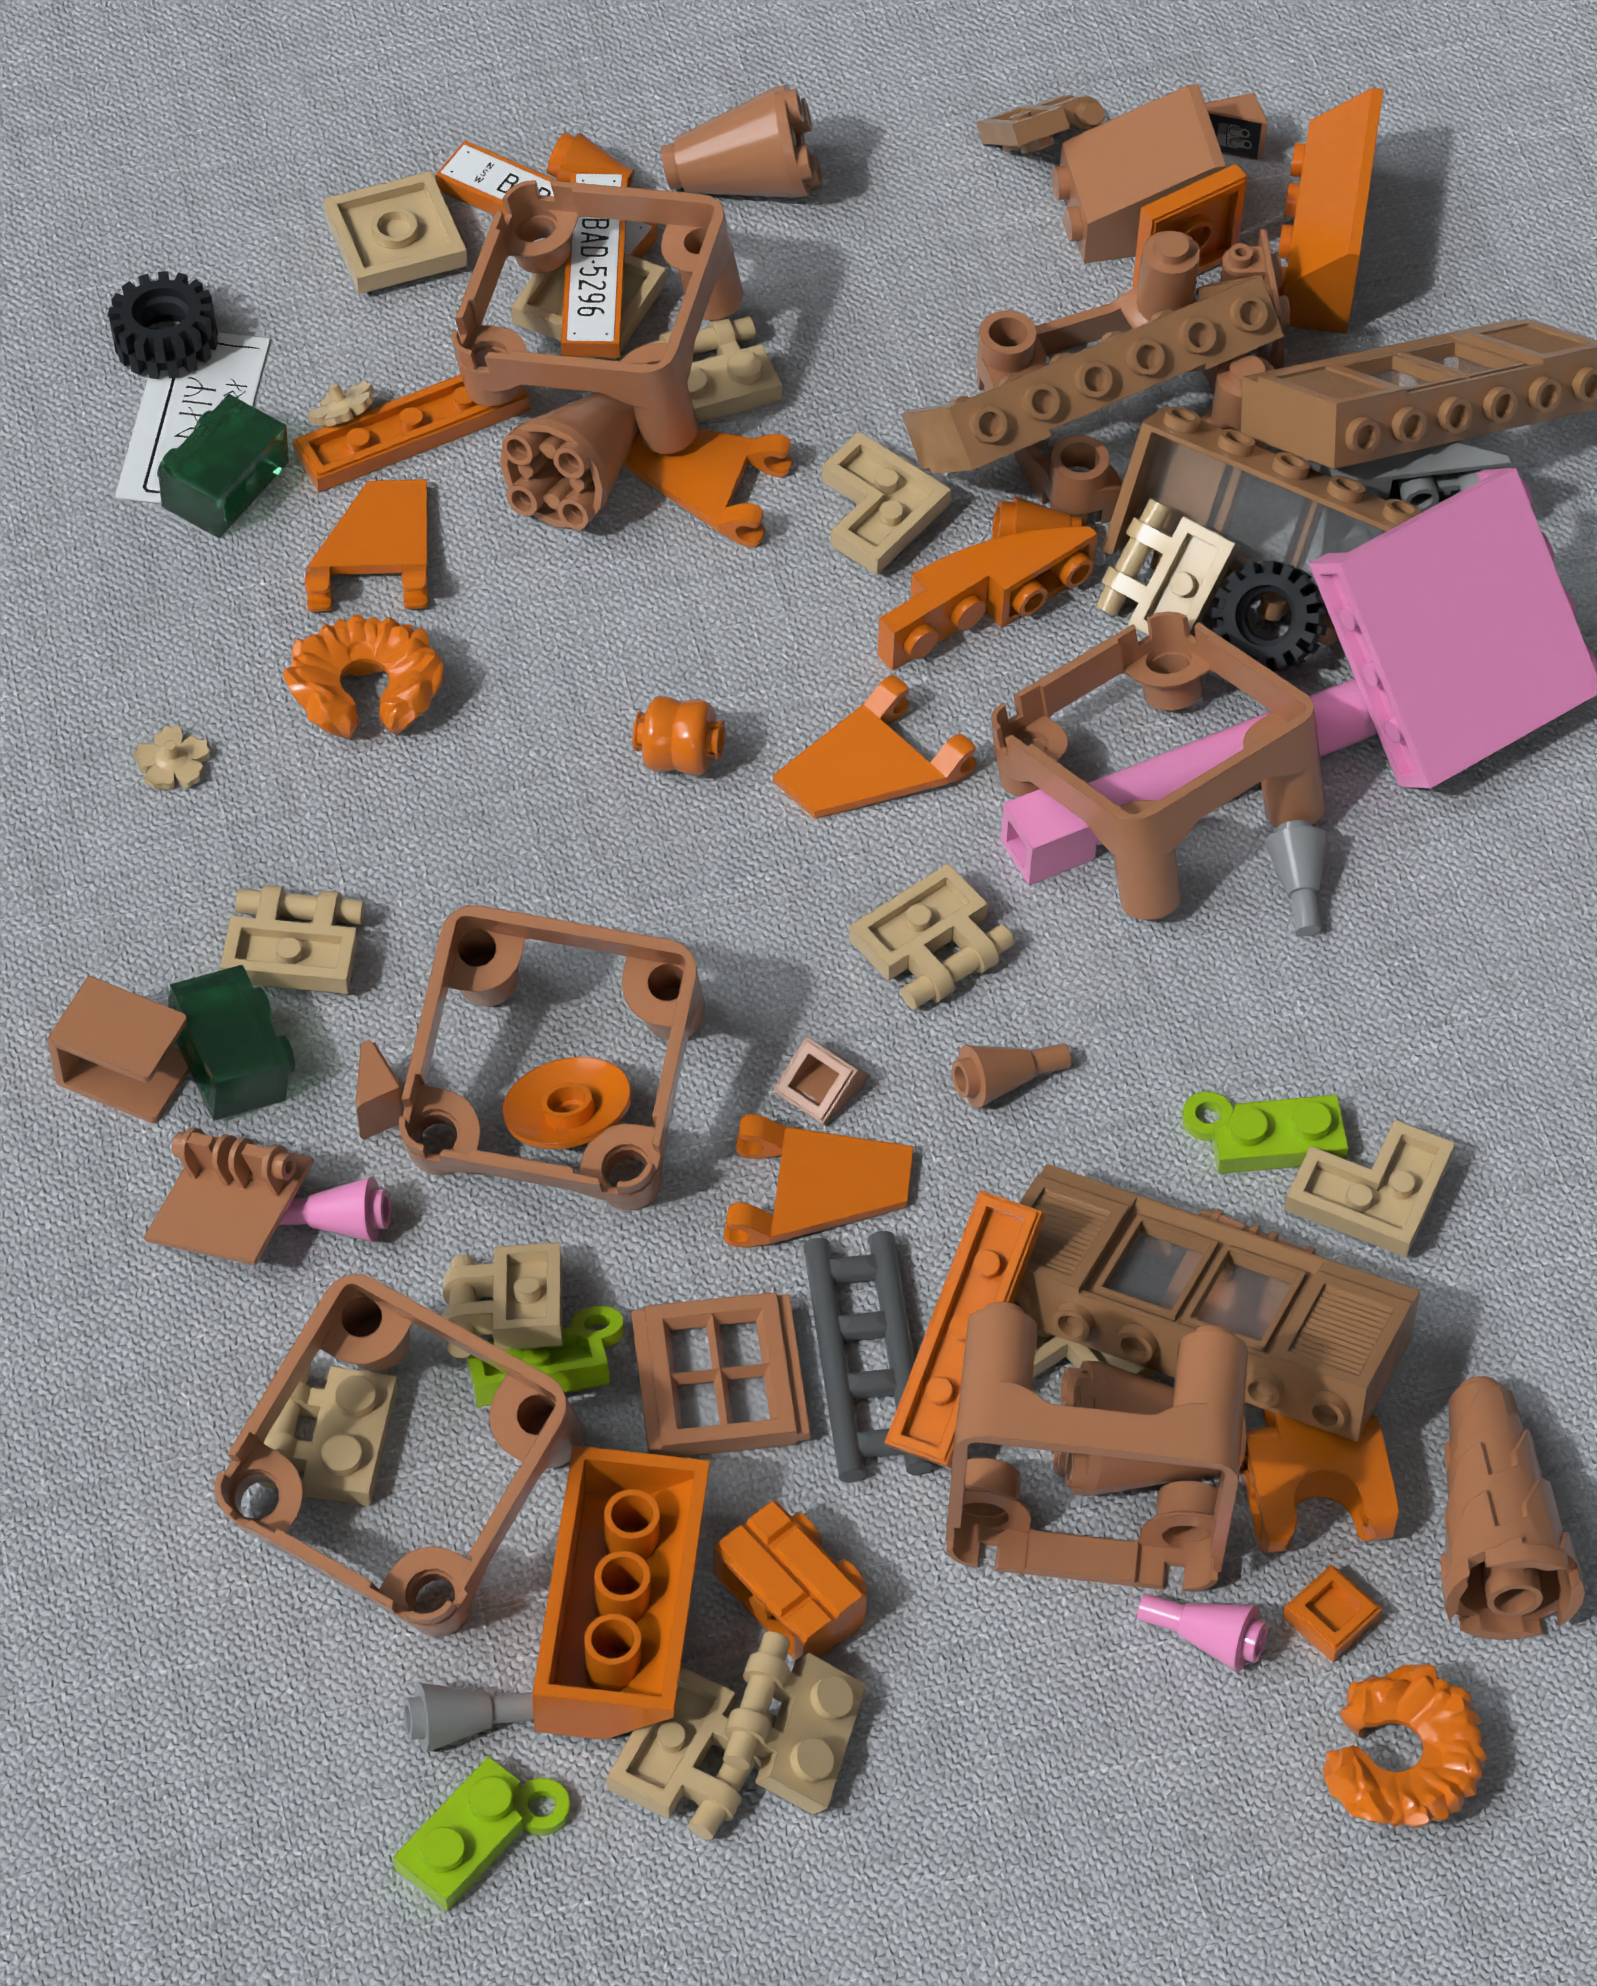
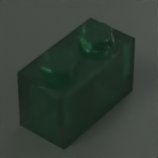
[157,394,289,539]
[168,964,295,1121]

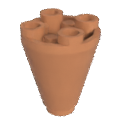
[661,84,823,198]
[500,392,639,530]
[1053,1360,1247,1496]

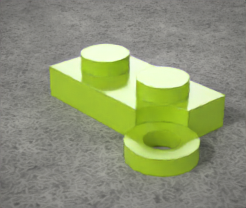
[1182,1091,1348,1174]
[466,1306,624,1408]
[393,1756,570,1911]

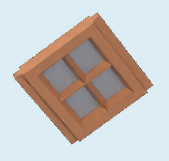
[631,1292,810,1457]

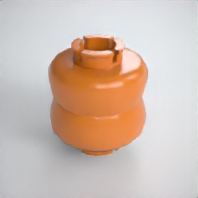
[632,696,725,776]

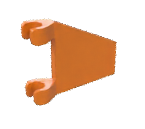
[625,428,793,547]
[305,479,428,612]
[773,675,976,819]
[723,1114,914,1247]

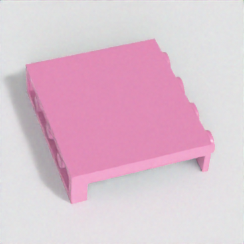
[1309,468,1597,789]

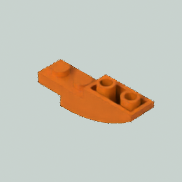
[878,526,1097,671]

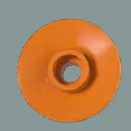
[503,1057,632,1149]

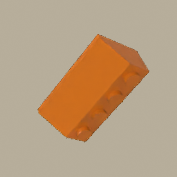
[1277,88,1384,334]
[532,1445,710,1740]

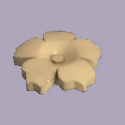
[307,380,374,427]
[133,725,210,790]

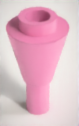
[279,1176,391,1242]
[1137,1593,1268,1672]

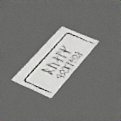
[114,326,270,511]

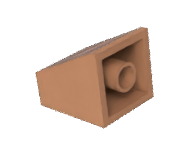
[1052,84,1226,263]

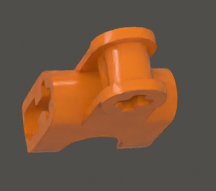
[1241,1408,1399,1553]

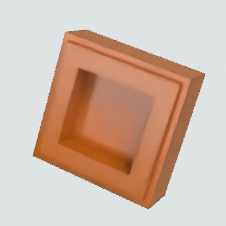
[1282,1564,1382,1662]

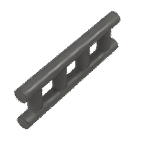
[803,1231,933,1483]

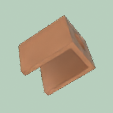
[47,975,194,1123]

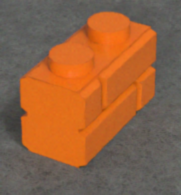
[713,1500,868,1660]

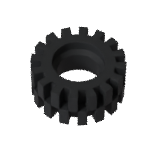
[108,271,218,379]
[1211,560,1329,672]

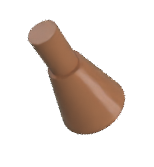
[952,1043,1071,1108]

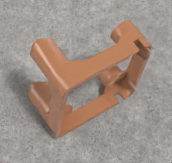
[451,180,743,454]
[976,231,1274,526]
[991,611,1326,921]
[399,905,705,1210]
[215,1274,583,1637]
[945,1302,1248,1591]

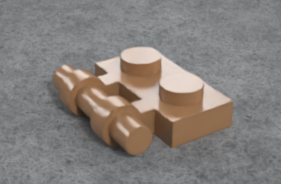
[976,95,1105,153]

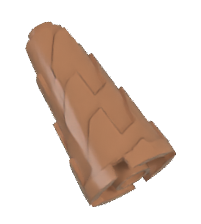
[1440,1376,1585,1640]

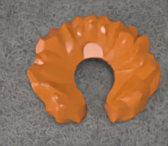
[283,614,443,740]
[1322,1663,1487,1828]

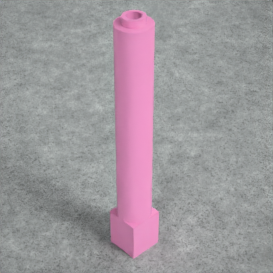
[1000,678,1378,885]

